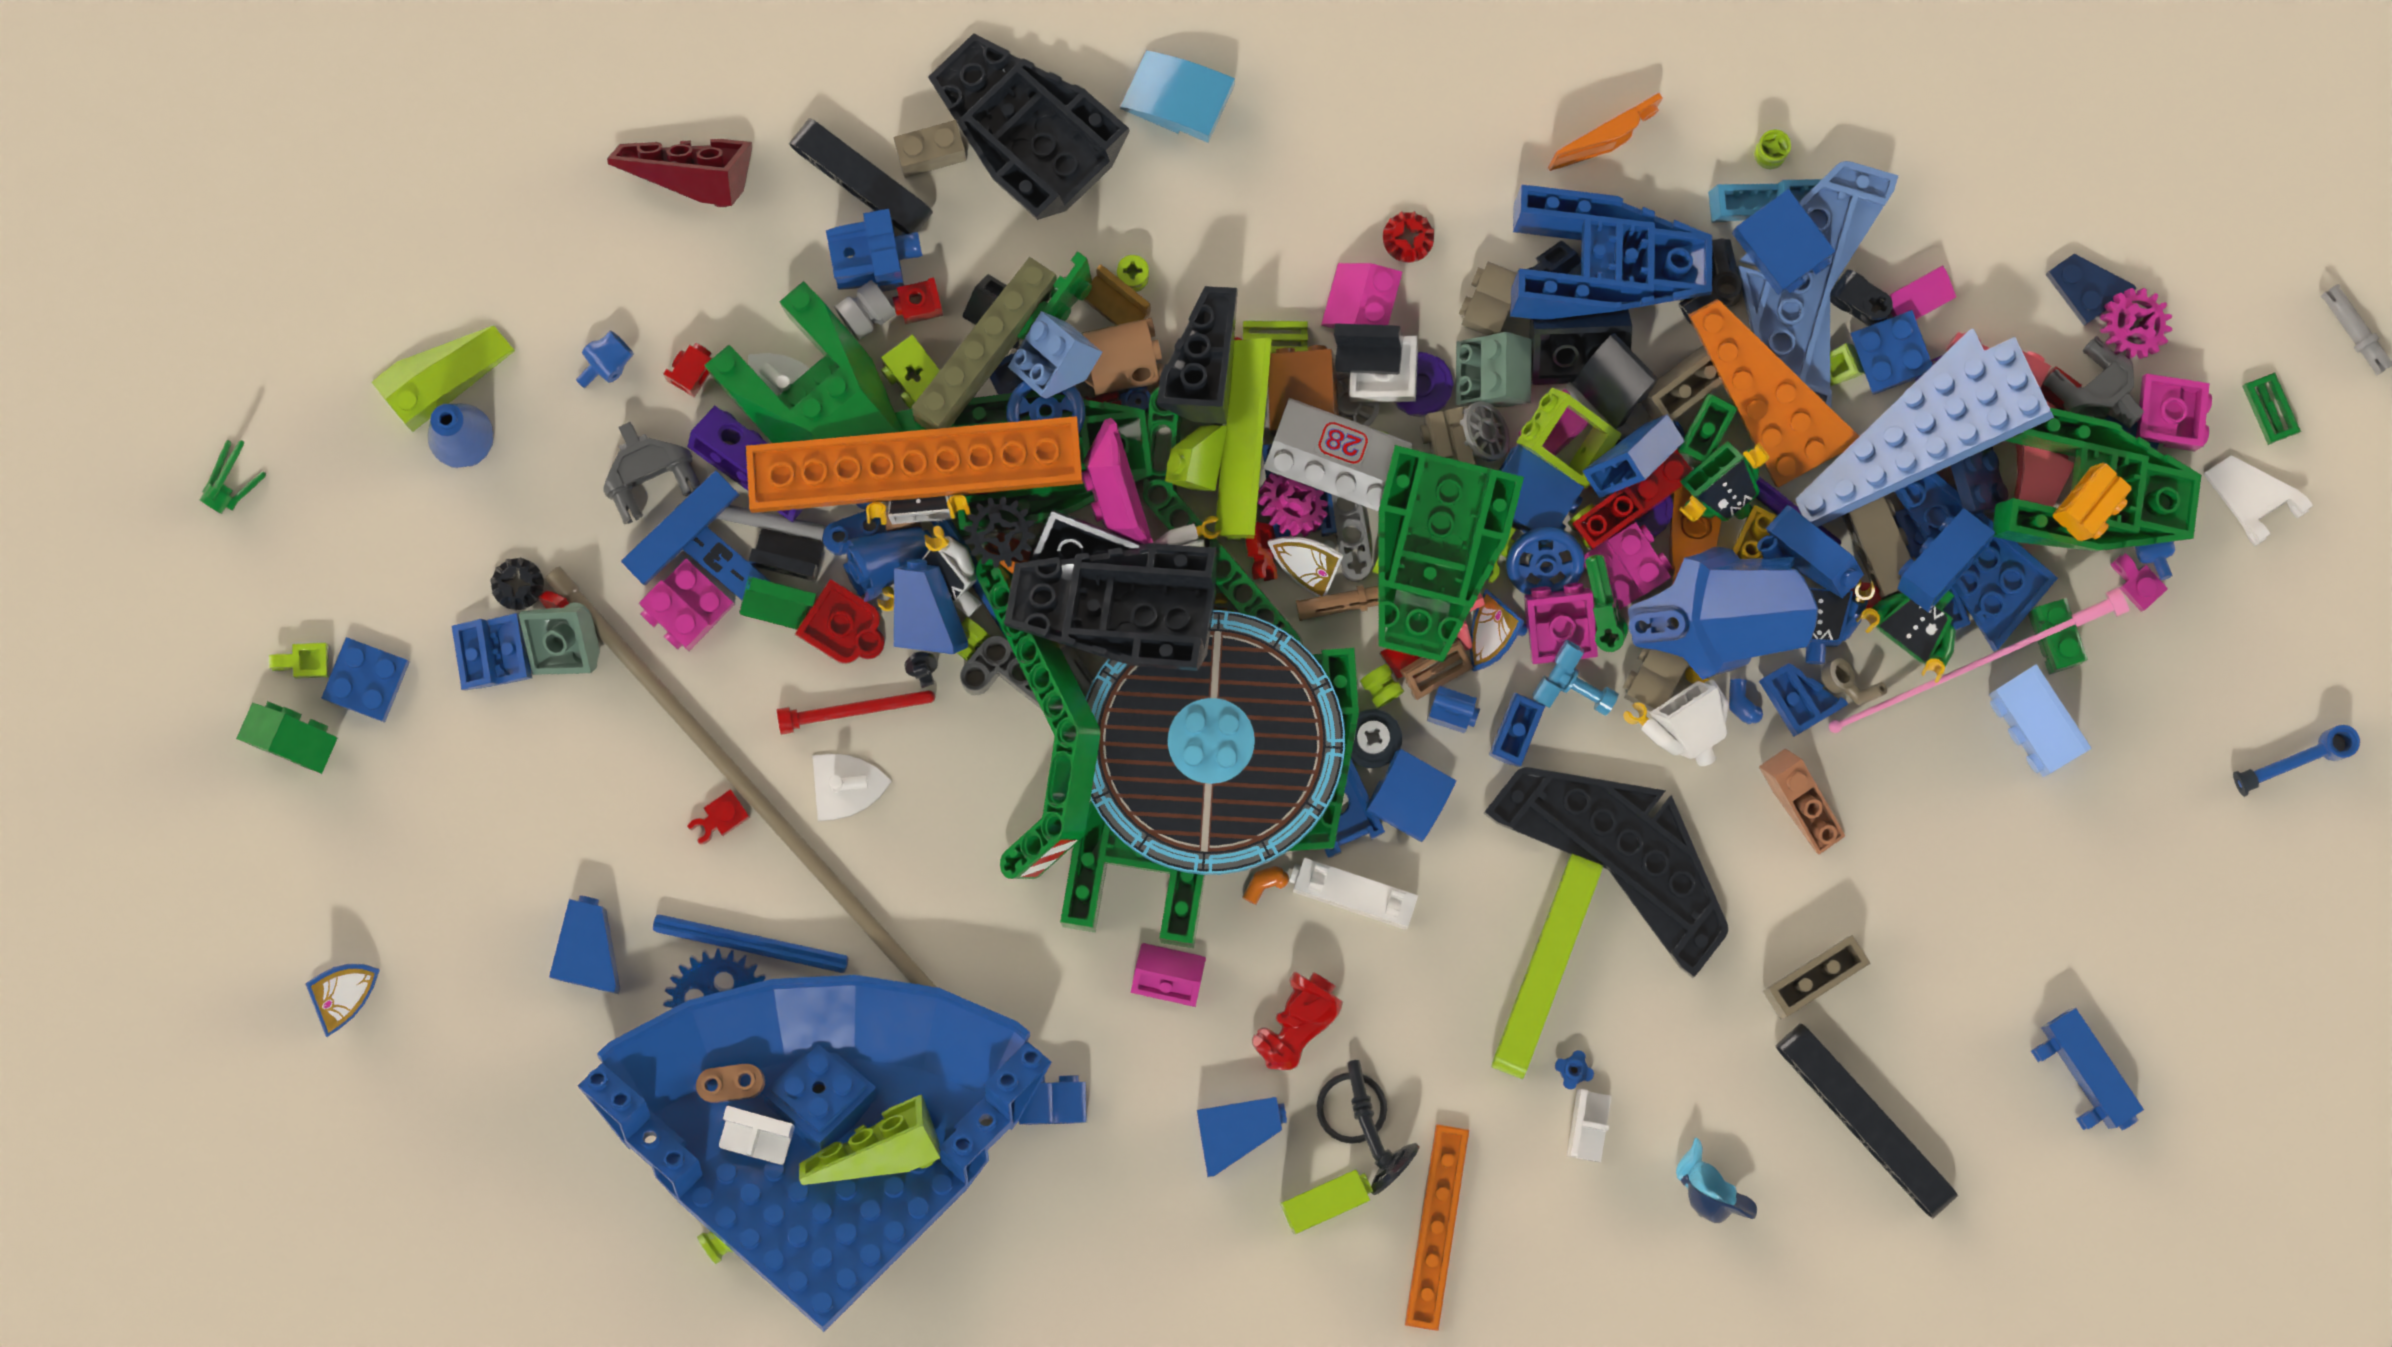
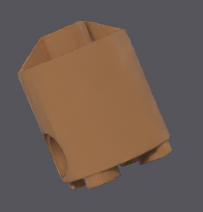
[1081,317,1163,397]

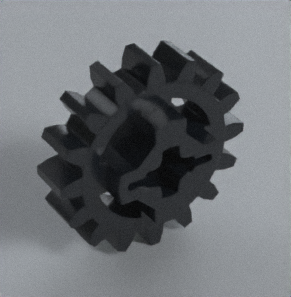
[964,496,1036,568]

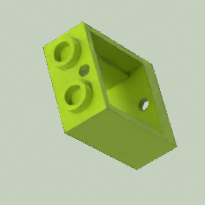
[1516,388,1622,489]
[1280,1170,1373,1234]

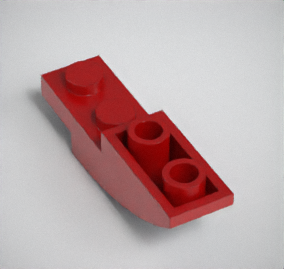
[1573,449,1693,550]

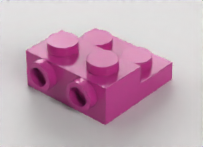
[2136,374,2212,452]
[1584,522,1673,610]
[638,559,735,652]
[1524,583,1598,664]

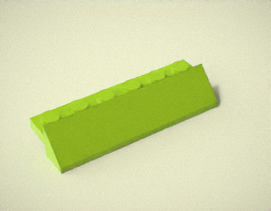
[1215,338,1272,541]

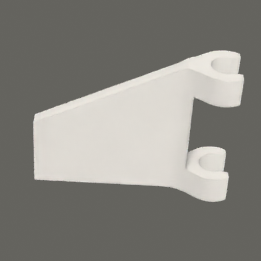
[2204,455,2313,546]

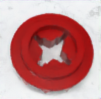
[1383,211,1434,263]

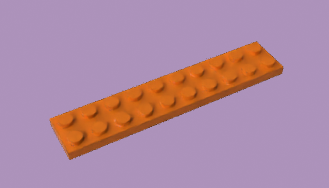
[746,416,1083,513]

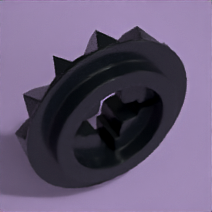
[490,557,544,610]

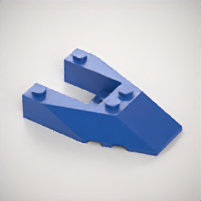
[1510,184,1712,320]

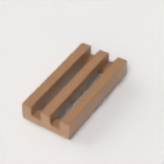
[1400,638,1473,700]

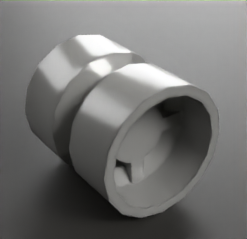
[834,280,896,341]

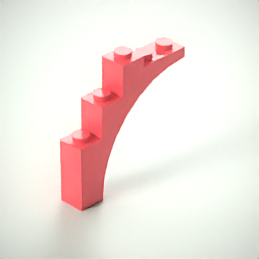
[1946,332,2075,507]

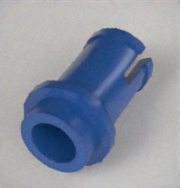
[1757,536,1788,558]

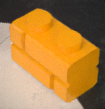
[2053,463,2132,541]

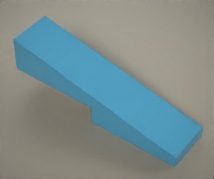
[1708,179,1822,223]

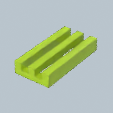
[1243,321,1308,353]

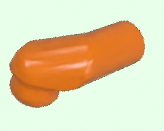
[1242,866,1289,905]

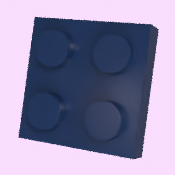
[1950,447,2009,514]

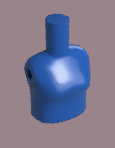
[2135,542,2175,580]

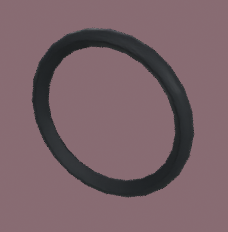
[1316,1073,1387,1144]

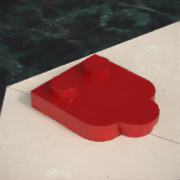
[795,579,885,664]

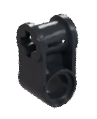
[1830,269,1893,326]

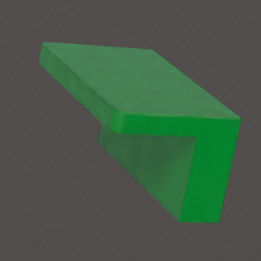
[739,576,816,630]

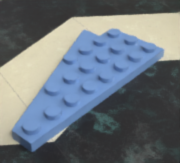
[1795,328,2054,527]

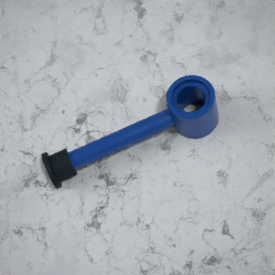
[2233,725,2360,797]

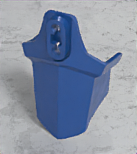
[1628,547,1818,680]

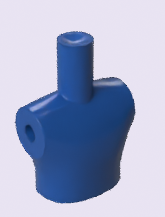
[576,330,634,388]

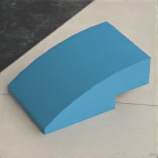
[1120,50,1235,143]

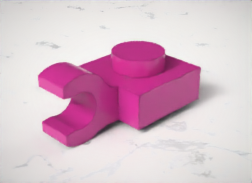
[2110,553,2168,612]

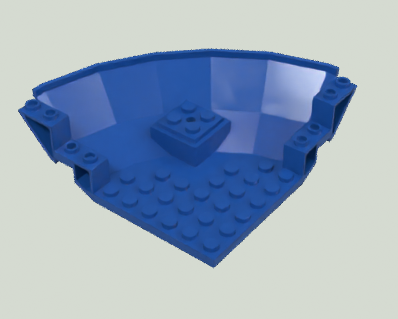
[577,975,1052,1332]

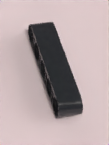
[789,118,933,234]

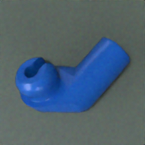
[1729,679,1763,724]

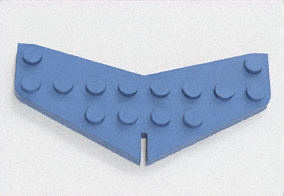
[1737,161,1899,408]

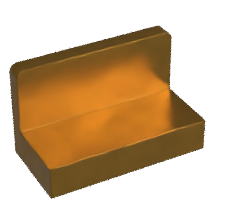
[1084,264,1151,325]

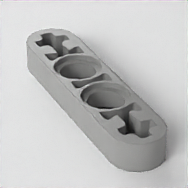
[1331,494,1372,582]

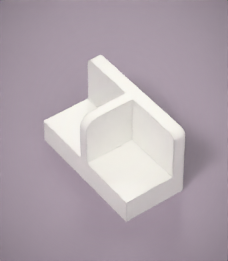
[1566,1089,1611,1162]
[719,1106,795,1165]

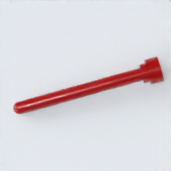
[776,690,936,735]

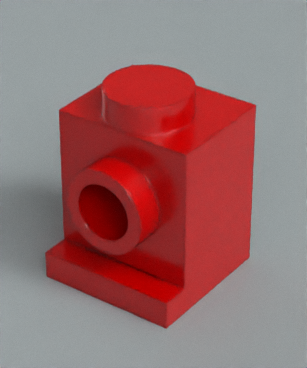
[892,277,943,325]
[663,343,712,398]

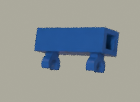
[2031,1008,2144,1131]

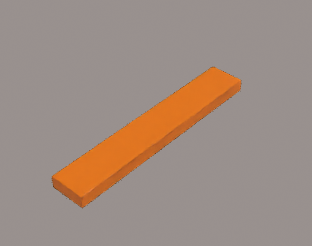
[1404,1124,1470,1331]

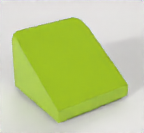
[1830,343,1865,387]

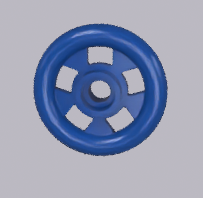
[1006,381,1085,433]
[1506,527,1585,595]

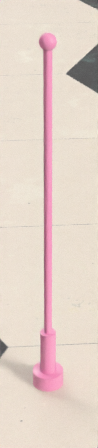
[1829,587,2129,733]

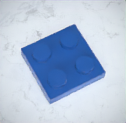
[1850,310,1933,395]
[321,637,410,723]

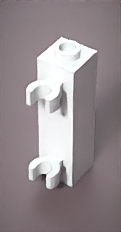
[1289,858,1418,930]

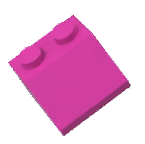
[1321,263,1402,329]

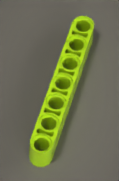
[1491,854,1603,1080]

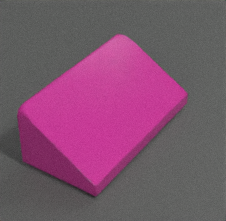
[1889,265,1956,320]

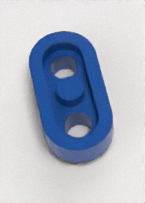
[823,511,887,556]

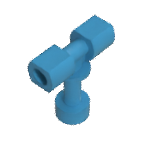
[1532,639,1619,716]

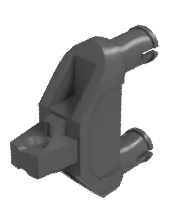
[2043,336,2144,428]
[603,422,701,525]

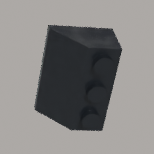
[1529,309,1633,385]
[1029,509,1142,561]

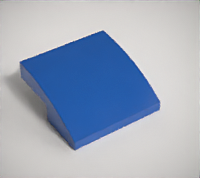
[452,613,533,691]
[1365,749,1457,842]

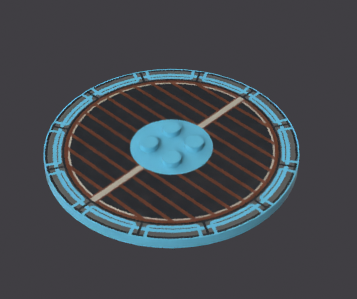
[1085,610,1345,875]

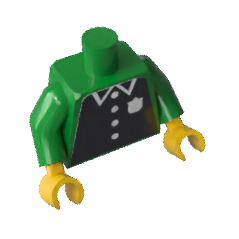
[1679,441,1769,522]
[1856,591,1956,683]

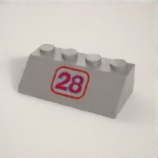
[1263,398,1413,511]

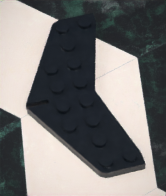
[1483,767,1728,978]

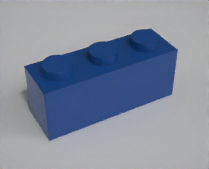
[1897,508,1995,613]

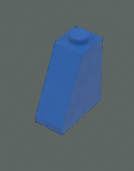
[1582,414,1684,498]
[1766,505,1864,598]
[894,559,968,654]
[549,895,620,995]
[1197,1097,1287,1178]

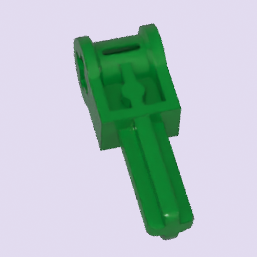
[1585,554,1629,652]

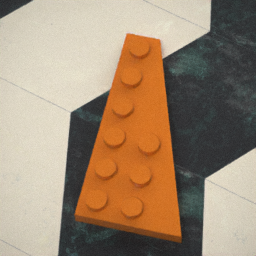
[1688,299,1860,488]

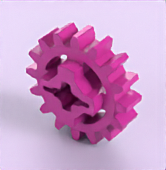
[2100,288,2173,359]
[1258,474,1328,537]

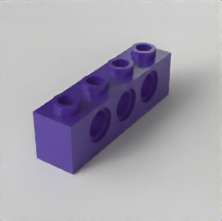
[687,405,805,522]

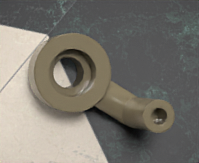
[1821,658,1887,705]

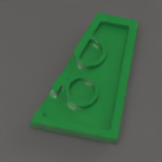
[1017,251,1092,345]

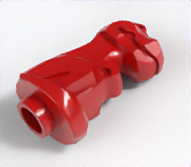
[1252,972,1343,1070]

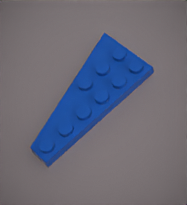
[1895,472,2058,652]

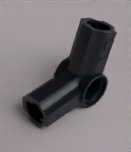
[1679,238,1742,327]

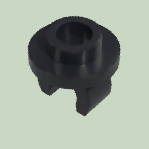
[904,652,938,688]

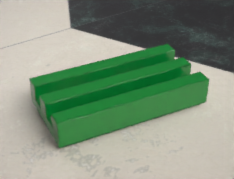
[2242,372,2301,445]

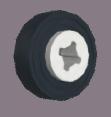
[1351,709,1402,768]

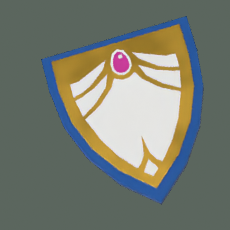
[1470,589,1527,671]
[305,964,380,1037]

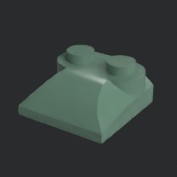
[518,602,600,675]

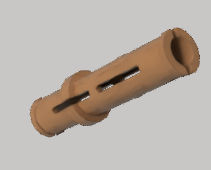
[1296,585,1378,621]

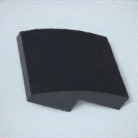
[1572,333,1659,429]

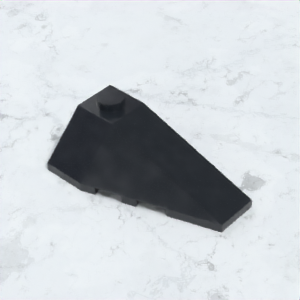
[1157,286,1238,424]

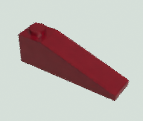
[607,139,752,207]

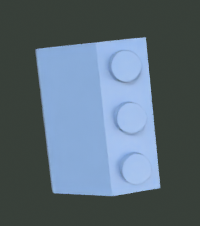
[1989,664,2092,777]

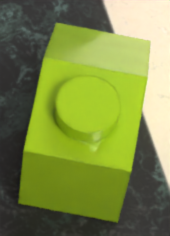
[1165,425,1227,491]

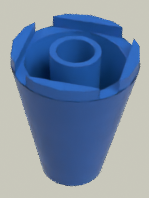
[428,403,493,468]
[839,526,932,602]

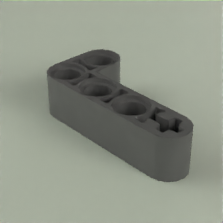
[960,636,1042,710]

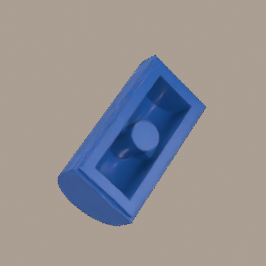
[1489,693,1545,767]

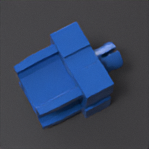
[826,209,922,292]

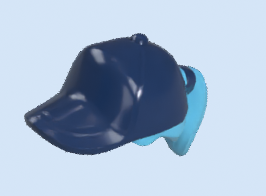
[1676,1138,1757,1223]

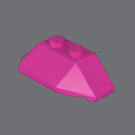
[1082,418,1153,544]

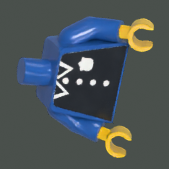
[1805,579,1875,664]

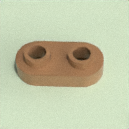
[696,1064,765,1103]

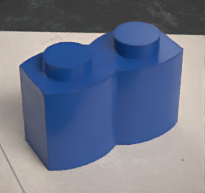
[1019,1075,1087,1125]

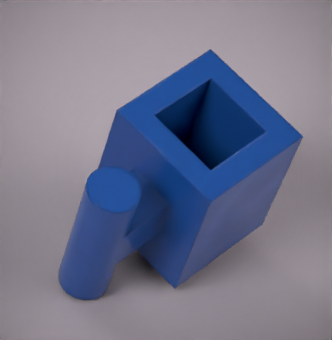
[1427,686,1480,733]

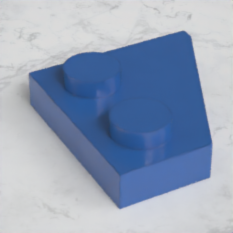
[1759,663,1848,737]

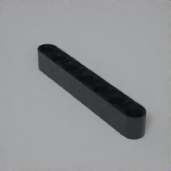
[1775,1023,1958,1219]

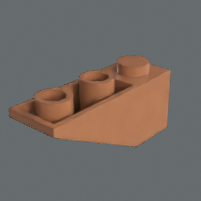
[1759,748,1845,855]

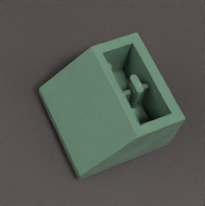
[1456,332,1532,407]

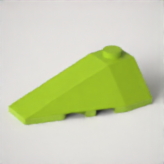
[371,325,515,432]
[799,1094,940,1185]

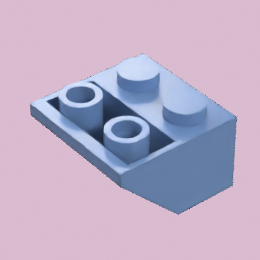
[1008,311,1102,398]

